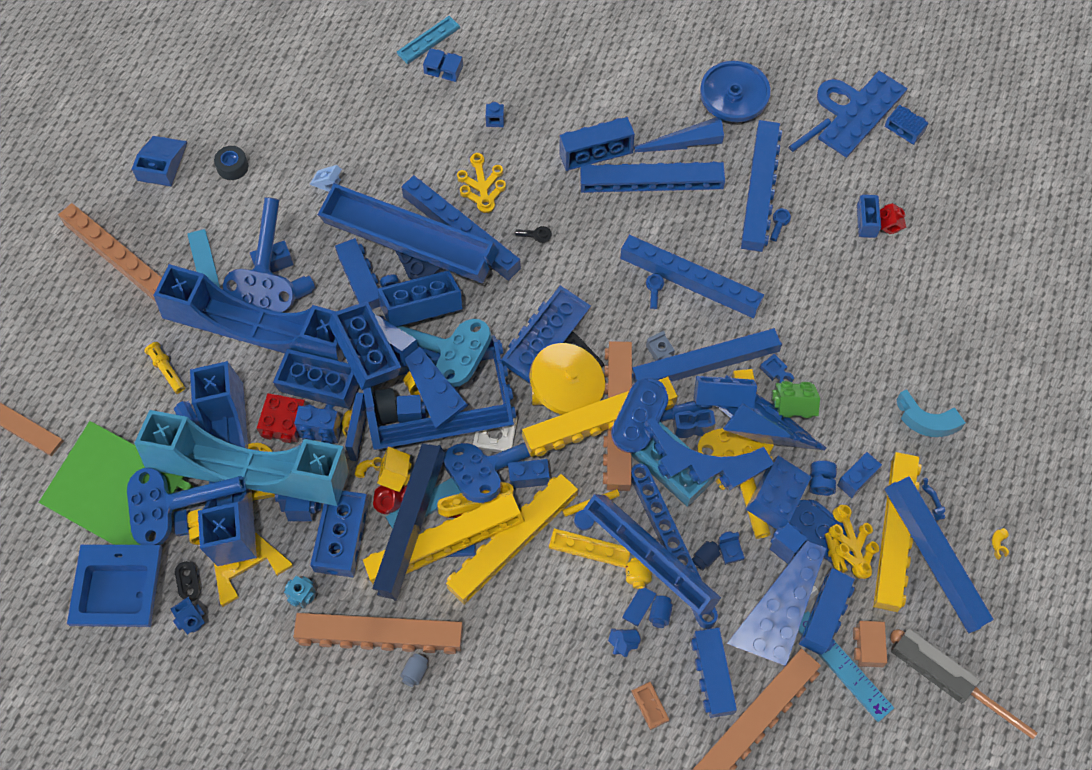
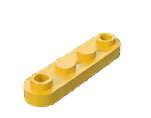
[437,482,514,517]

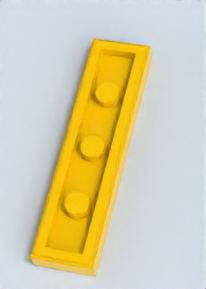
[549,528,630,568]

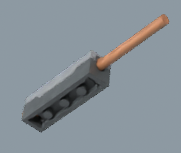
[890,628,1038,739]

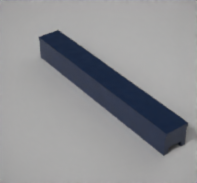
[372,443,445,601]

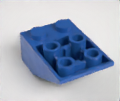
[132,136,187,187]

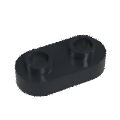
[175,561,200,602]

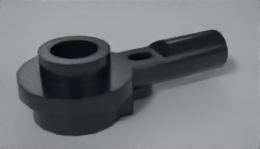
[515,226,552,243]

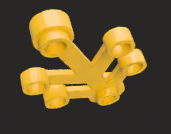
[457,153,506,213]
[829,505,880,579]

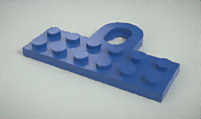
[817,70,908,158]

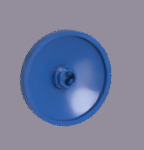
[700,61,770,122]

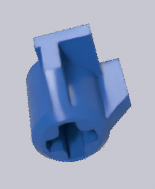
[608,628,641,657]

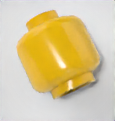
[625,557,652,589]

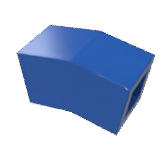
[174,510,190,536]

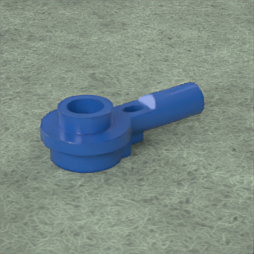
[770,208,791,242]
[646,274,664,309]

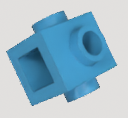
[284,575,316,609]

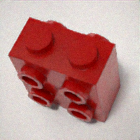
[257,393,307,443]

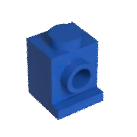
[485,102,504,127]

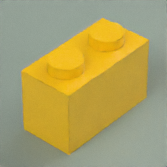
[377,446,412,492]

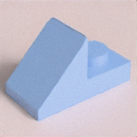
[310,165,342,192]

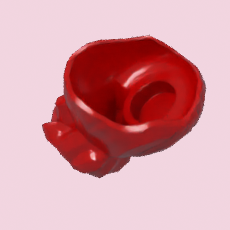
[373,485,407,514]

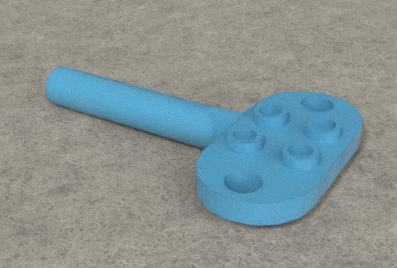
[397,319,492,387]

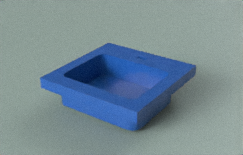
[67,544,163,627]

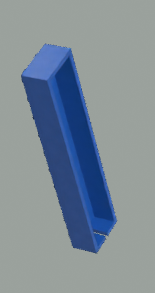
[317,183,498,284]

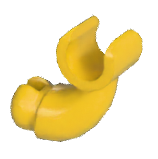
[342,409,353,438]
[354,457,382,478]
[992,528,1009,560]

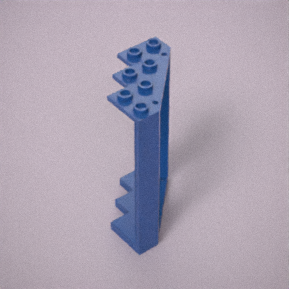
[363,335,516,450]

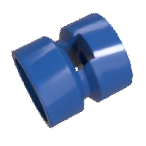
[810,461,837,496]

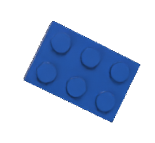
[746,455,812,529]

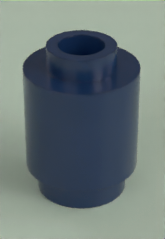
[692,541,721,571]

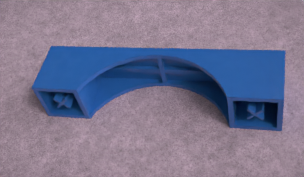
[153,264,345,362]
[190,361,257,566]

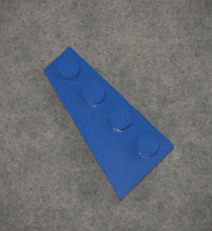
[405,347,468,430]

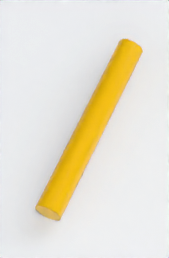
[562,489,620,517]

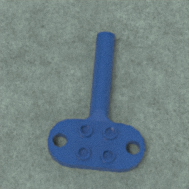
[223,197,295,312]
[443,442,530,503]
[127,468,246,545]

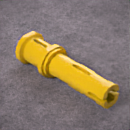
[144,342,186,394]

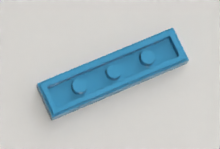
[397,16,460,64]

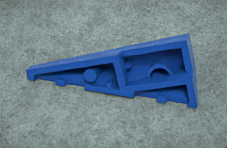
[634,117,724,153]

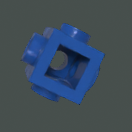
[170,597,205,635]

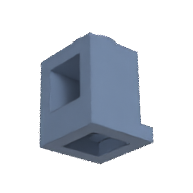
[646,331,675,361]

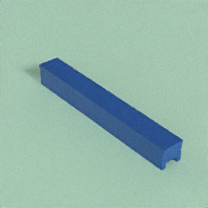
[632,328,782,383]
[884,476,994,634]

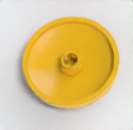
[529,343,605,415]

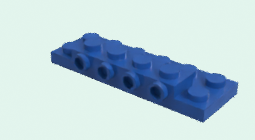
[501,285,591,383]

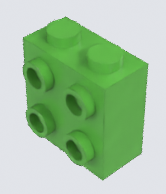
[771,381,820,418]

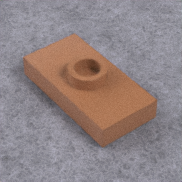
[631,682,669,730]

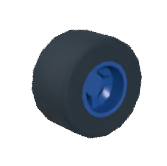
[214,146,249,180]
[374,388,398,424]

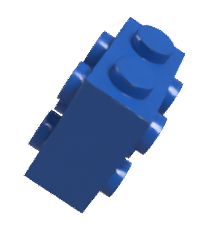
[294,405,342,444]

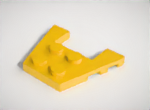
[214,532,293,607]

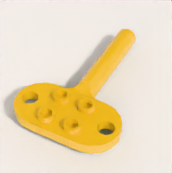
[697,428,774,539]

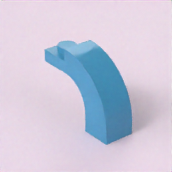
[896,389,966,437]

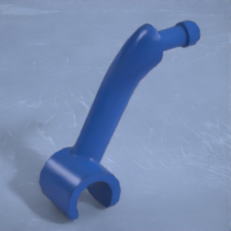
[922,478,945,521]

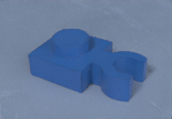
[760,354,794,383]

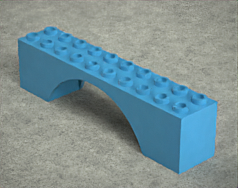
[134,410,349,506]

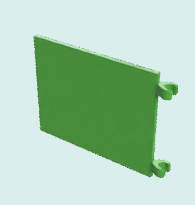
[38,421,194,545]

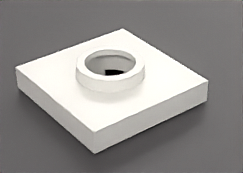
[473,416,518,452]

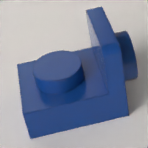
[717,531,745,565]

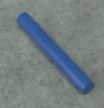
[788,118,831,152]

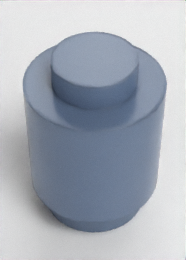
[400,654,428,687]

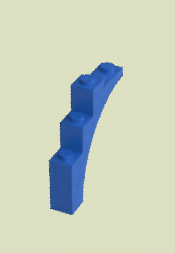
[644,417,774,490]

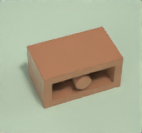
[853,621,887,668]

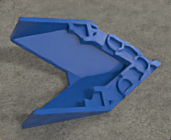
[716,375,827,451]

